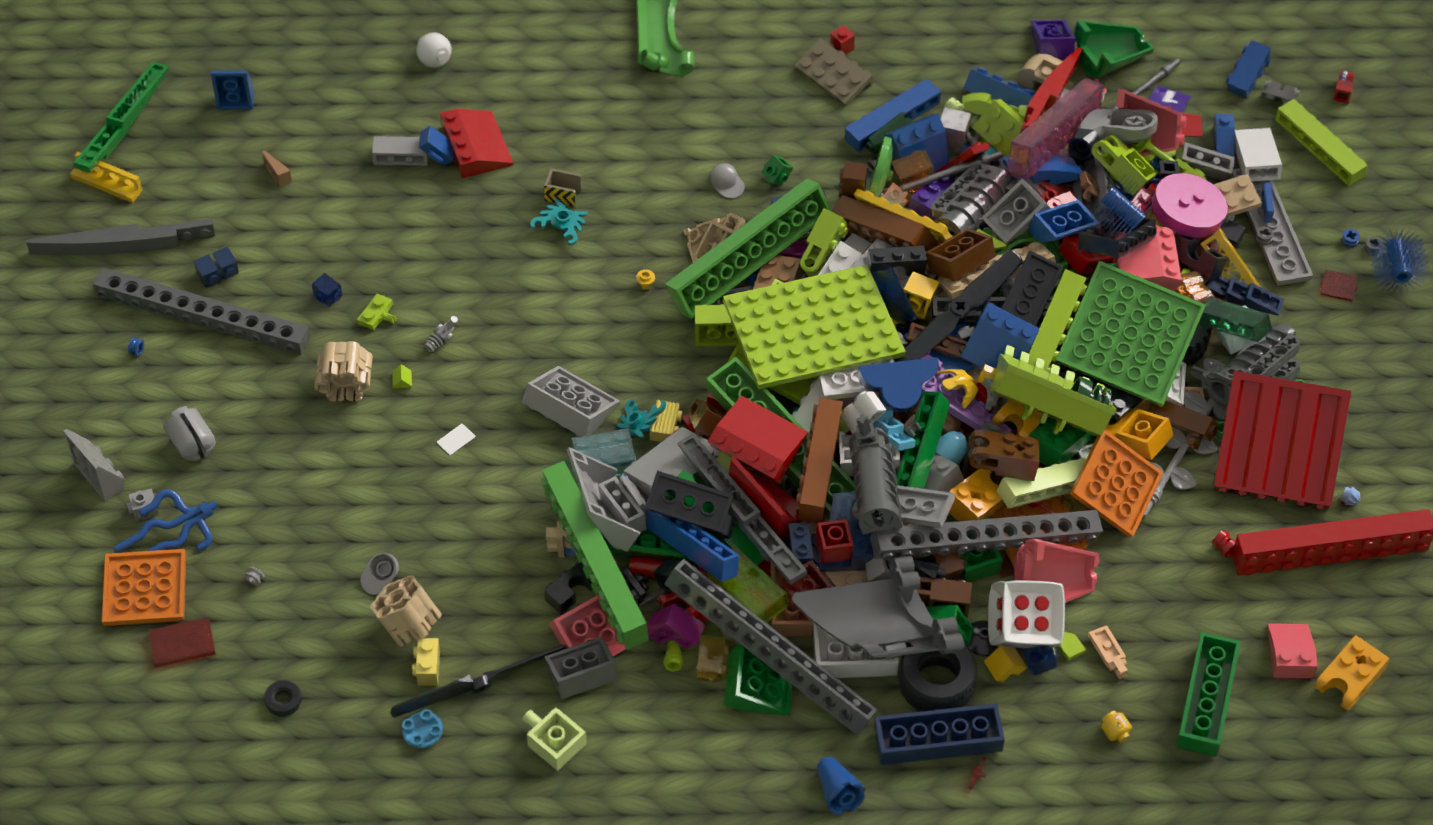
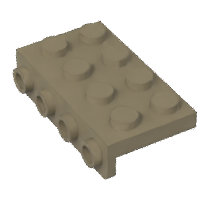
[794,38,873,106]

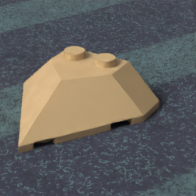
[683,213,746,263]

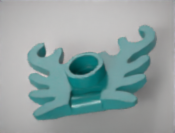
[530,199,588,245]
[614,399,666,438]

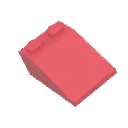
[1267,624,1318,679]

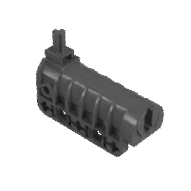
[1190,323,1300,408]
[849,414,903,535]

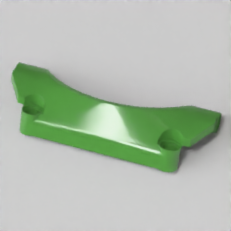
[636,0,694,78]

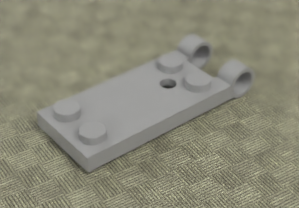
[851,486,955,528]

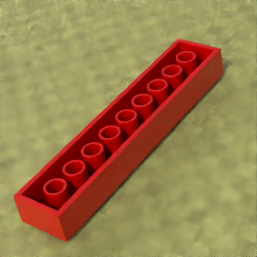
[1231,509,1433,576]

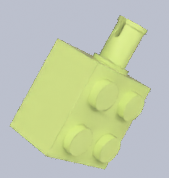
[523,708,586,771]

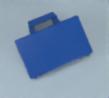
[418,126,454,165]

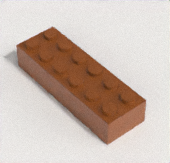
[832,195,939,253]
[795,398,843,523]

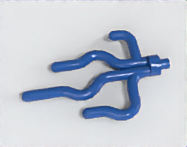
[113,489,218,553]

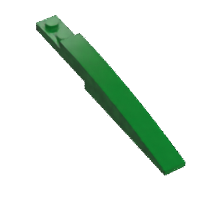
[73,62,169,173]

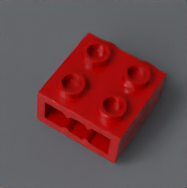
[1058,234,1114,275]

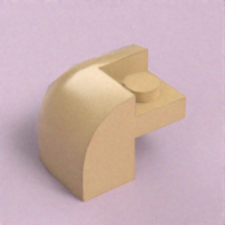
[1017,54,1063,89]

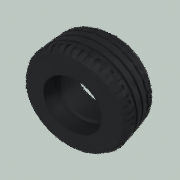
[899,645,978,712]

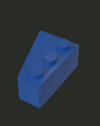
[1226,40,1271,99]

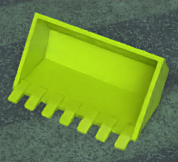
[990,345,1117,436]

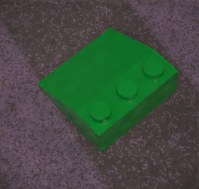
[724,643,792,716]

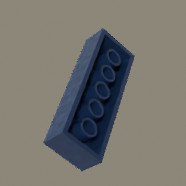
[874,704,1005,765]

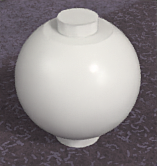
[416,33,452,68]

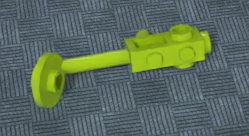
[1129,136,1206,180]

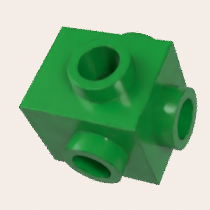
[761,155,794,185]

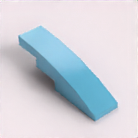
[854,397,915,451]

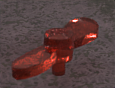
[968,756,987,790]

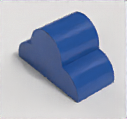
[857,357,938,413]

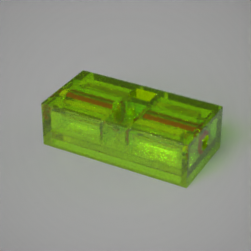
[703,544,788,623]

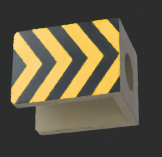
[544,168,582,207]

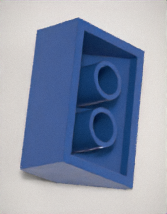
[1029,200,1099,242]

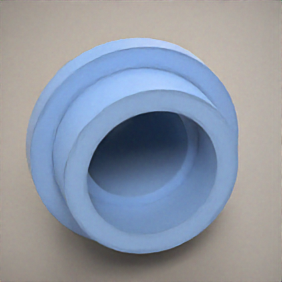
[1341,487,1361,506]

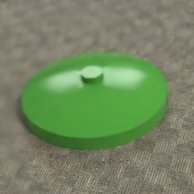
[868,136,893,198]

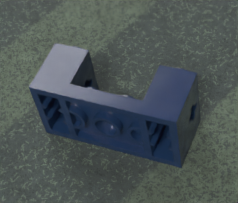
[786,520,873,573]

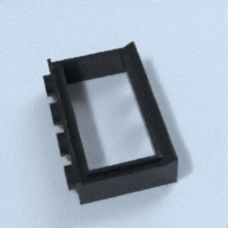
[1078,213,1157,259]

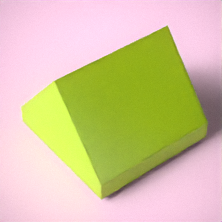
[392,364,412,388]

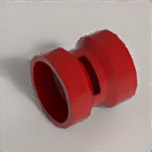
[1211,530,1236,558]

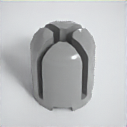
[163,406,216,462]

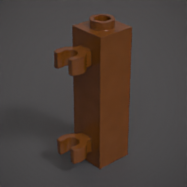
[1147,400,1219,450]

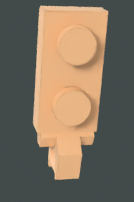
[1088,625,1128,679]

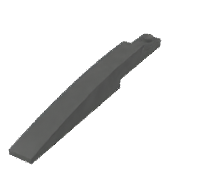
[26,219,215,255]
[677,433,807,585]

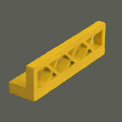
[70,152,142,203]
[1201,229,1261,287]

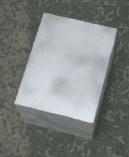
[941,107,971,154]

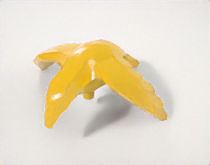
[937,369,978,409]

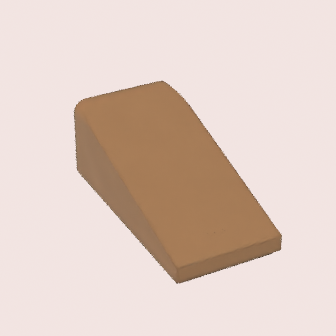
[262,151,292,187]

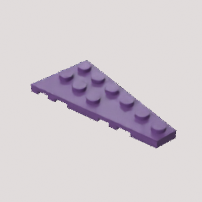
[921,351,1012,432]

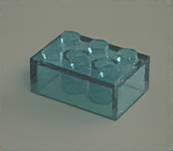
[572,428,636,476]

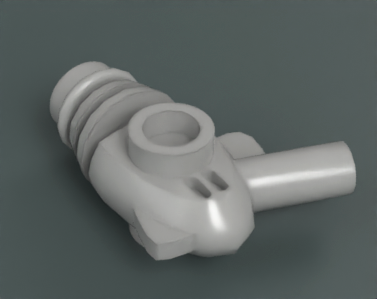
[424,316,458,353]

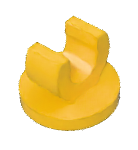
[636,270,655,290]

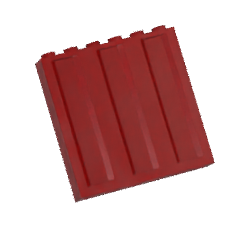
[1213,371,1352,510]

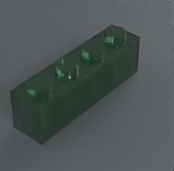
[1199,298,1273,342]

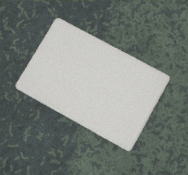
[437,424,476,455]

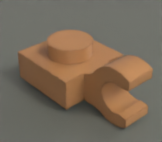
[1079,170,1099,203]

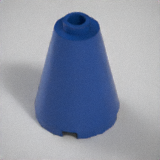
[817,757,866,815]

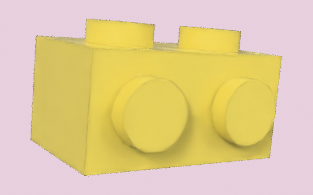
[412,638,440,686]

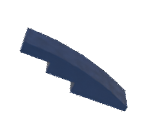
[1204,276,1284,316]

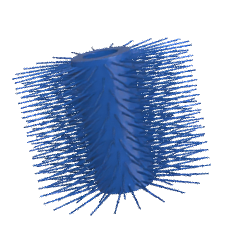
[1090,174,1157,239]
[1369,229,1430,293]

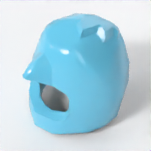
[935,431,968,464]

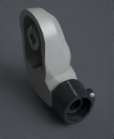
[1068,108,1158,162]

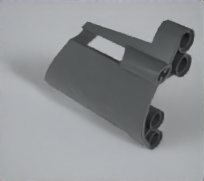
[791,556,964,658]

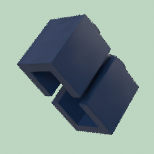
[194,247,239,287]

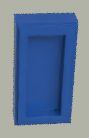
[1261,183,1274,223]

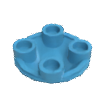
[402,709,443,748]

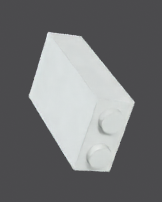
[1235,128,1282,181]

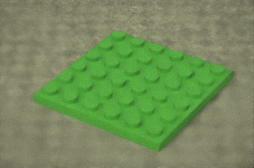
[1055,261,1206,407]

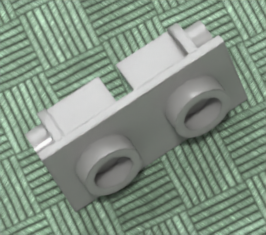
[1262,80,1300,104]

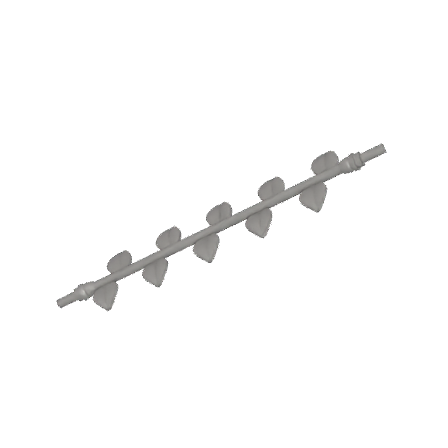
[1142,312,1271,518]

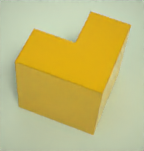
[984,645,1027,682]

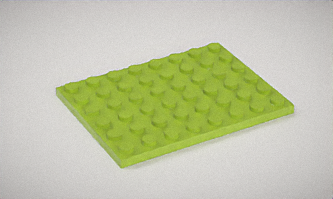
[723,265,906,390]

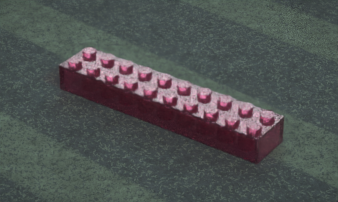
[1006,78,1105,181]

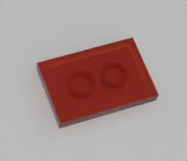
[149,617,216,667]

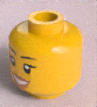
[1101,711,1132,743]

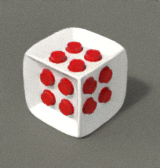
[988,581,1065,648]

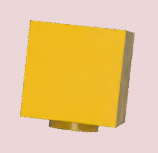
[898,272,939,319]

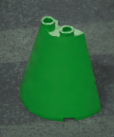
[1074,20,1154,77]

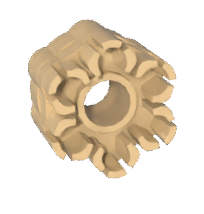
[314,341,373,402]
[370,576,441,646]

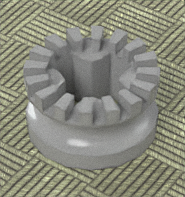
[244,567,265,586]

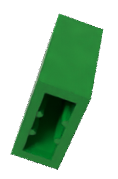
[926,605,974,645]

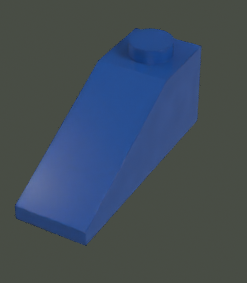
[1212,114,1235,169]

